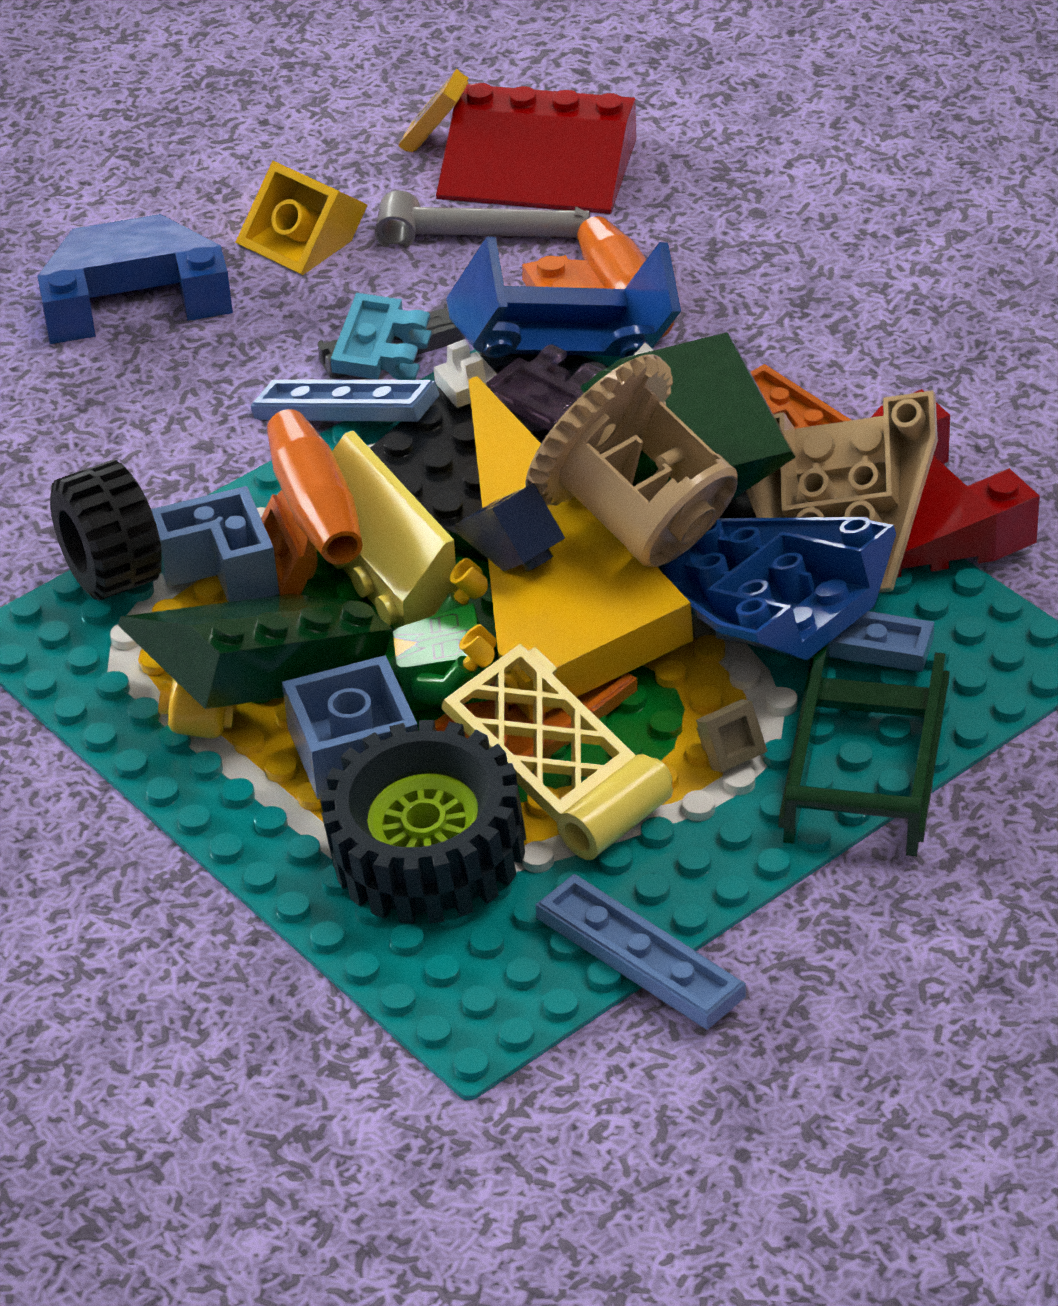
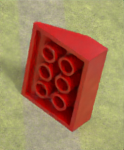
[436,83,637,214]

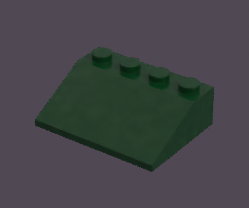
[580,332,796,501]
[118,594,392,709]

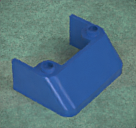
[446,236,681,358]

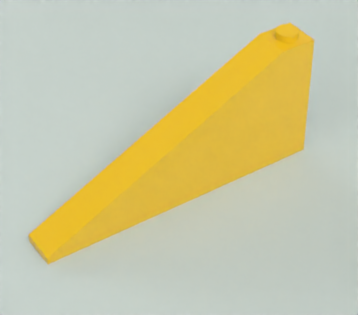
[468,376,693,720]

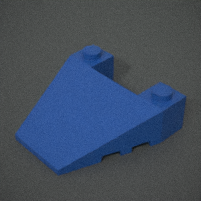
[37,214,233,344]

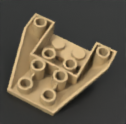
[746,390,938,593]

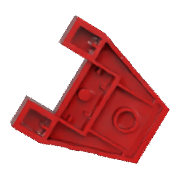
[872,389,1040,578]

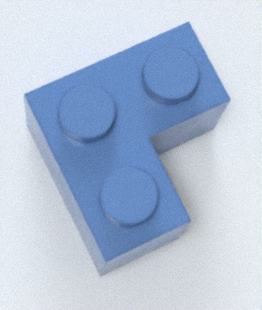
[151,486,279,602]

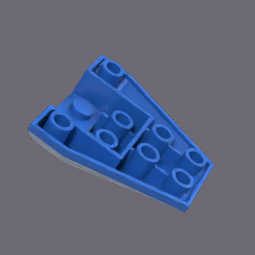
[658,517,896,660]

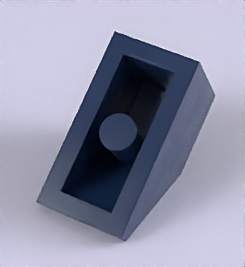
[453,483,565,572]

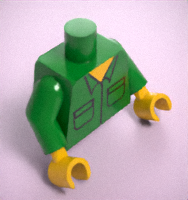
[387,558,497,711]

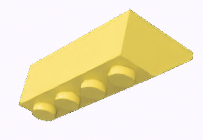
[332,431,458,630]

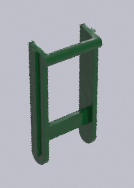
[778,643,950,857]

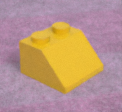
[235,160,368,275]

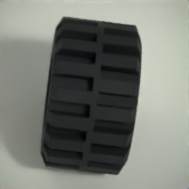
[50,459,162,601]

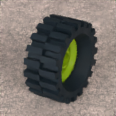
[321,720,526,924]

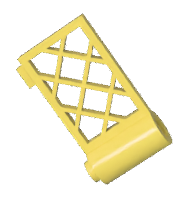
[441,643,673,860]

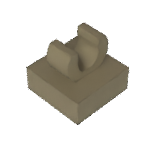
[696,699,768,773]

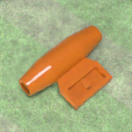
[522,216,674,338]
[261,409,363,595]

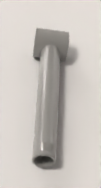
[375,190,590,247]

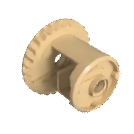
[525,354,738,567]

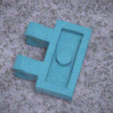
[330,293,432,380]

